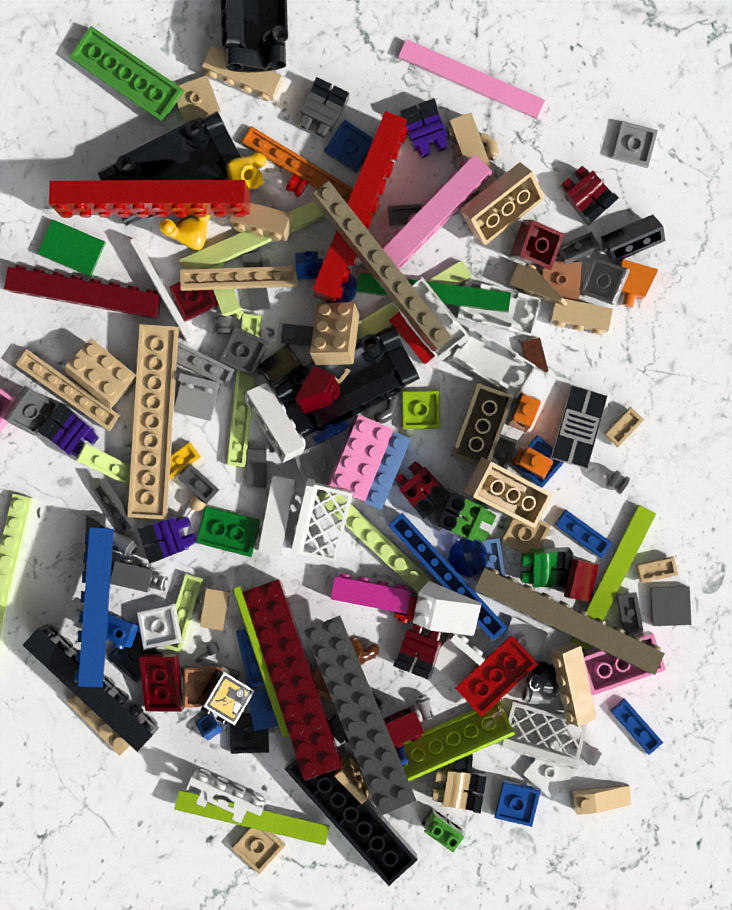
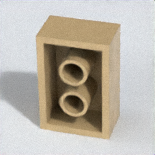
[310,302,359,365]
[65,338,136,409]

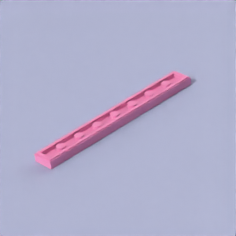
[398,39,545,119]

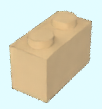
[197,587,231,631]

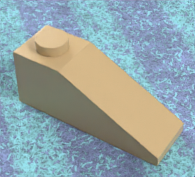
[509,263,568,307]
[572,785,631,815]

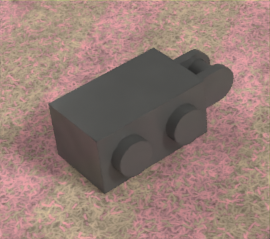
[110,558,168,592]

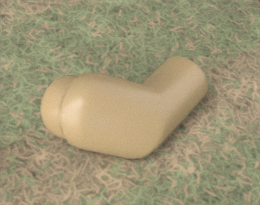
[481,132,499,161]

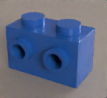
[106,613,139,649]

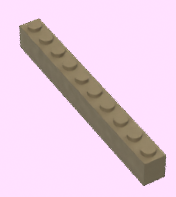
[311,181,453,352]
[474,567,665,675]

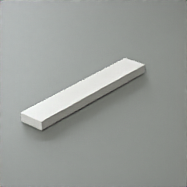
[130,237,195,342]

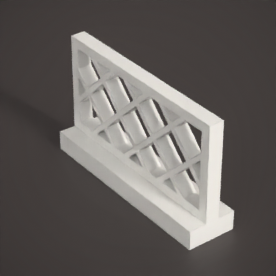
[290,478,353,563]
[500,702,588,770]

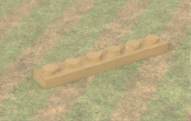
[180,266,297,291]
[15,349,121,431]

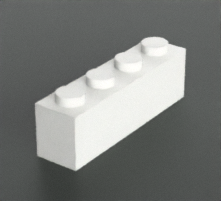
[244,382,305,463]
[256,476,296,556]

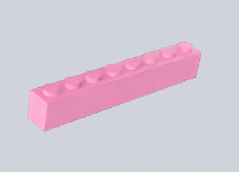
[381,154,492,270]

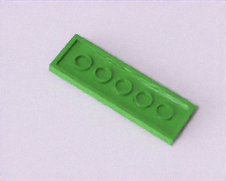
[69,26,184,123]

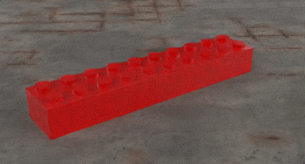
[312,111,409,303]
[49,180,251,218]

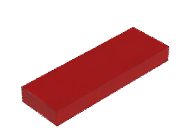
[388,311,435,365]

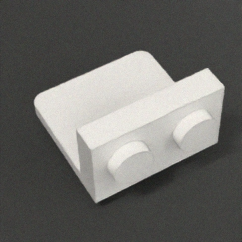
[435,633,485,685]

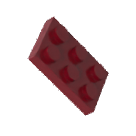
[139,654,184,712]

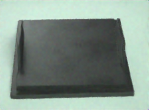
[258,344,304,389]

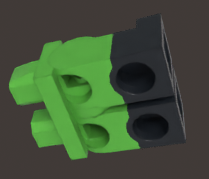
[437,491,496,542]
[421,807,465,852]

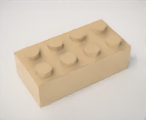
[459,162,545,245]
[464,457,553,528]

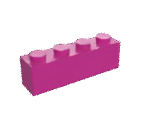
[331,573,411,614]

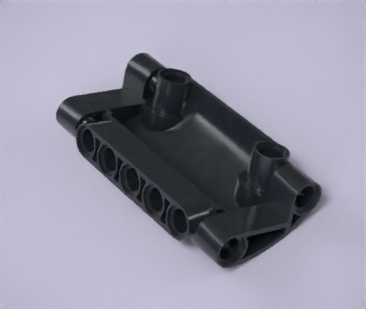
[220,0,288,73]
[97,111,241,226]
[274,325,420,438]

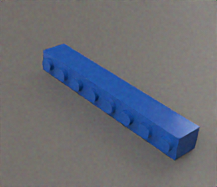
[388,512,507,641]
[75,528,114,687]

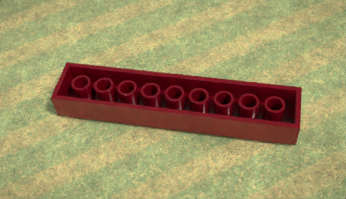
[243,579,343,781]

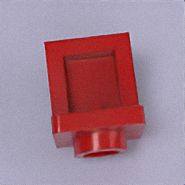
[394,595,418,623]

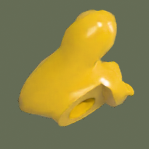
[226,152,267,189]
[159,215,211,250]

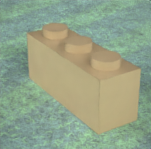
[230,203,294,242]
[549,298,613,335]

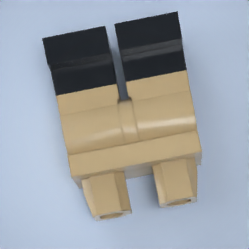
[431,767,487,814]

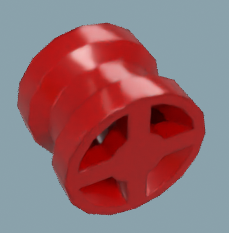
[285,174,308,198]

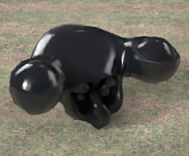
[526,661,560,698]

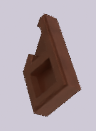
[521,337,548,373]

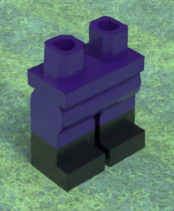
[400,98,447,159]
[38,403,99,457]
[137,516,197,564]

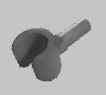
[195,642,219,663]

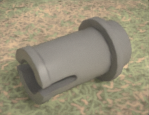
[415,694,435,721]

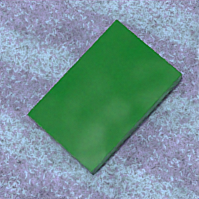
[37,219,106,277]
[197,506,260,557]

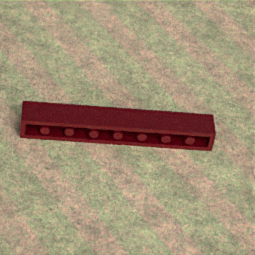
[4,265,162,319]

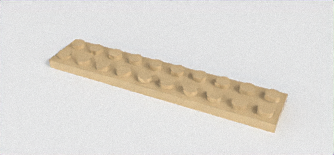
[128,324,179,519]

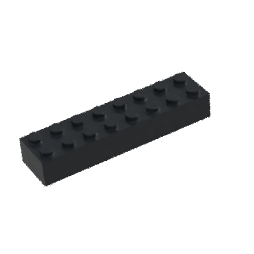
[22,624,159,752]
[284,755,418,886]

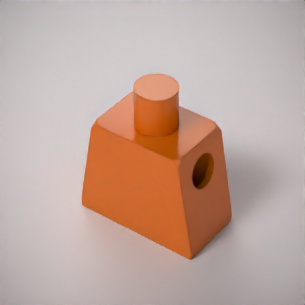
[619,259,658,308]
[508,392,541,432]
[512,446,553,480]

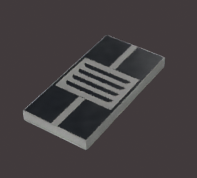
[550,385,608,469]

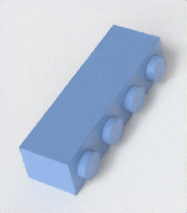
[364,431,411,510]

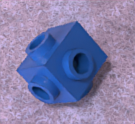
[295,251,323,280]

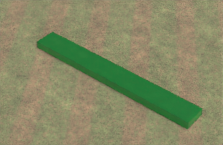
[357,272,511,313]

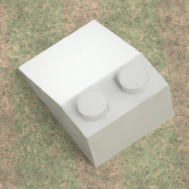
[413,581,482,636]

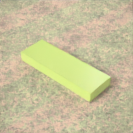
[208,262,242,317]
[76,443,131,486]

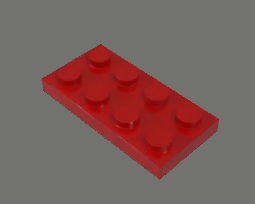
[455,635,538,717]

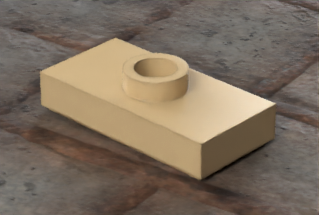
[603,407,644,448]
[635,556,678,583]

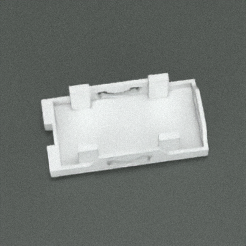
[392,277,471,362]
[457,281,541,336]
[451,327,536,399]
[186,769,266,823]

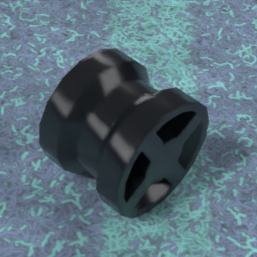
[455,753,473,773]

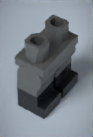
[299,77,349,138]

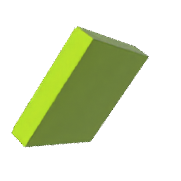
[402,390,440,429]

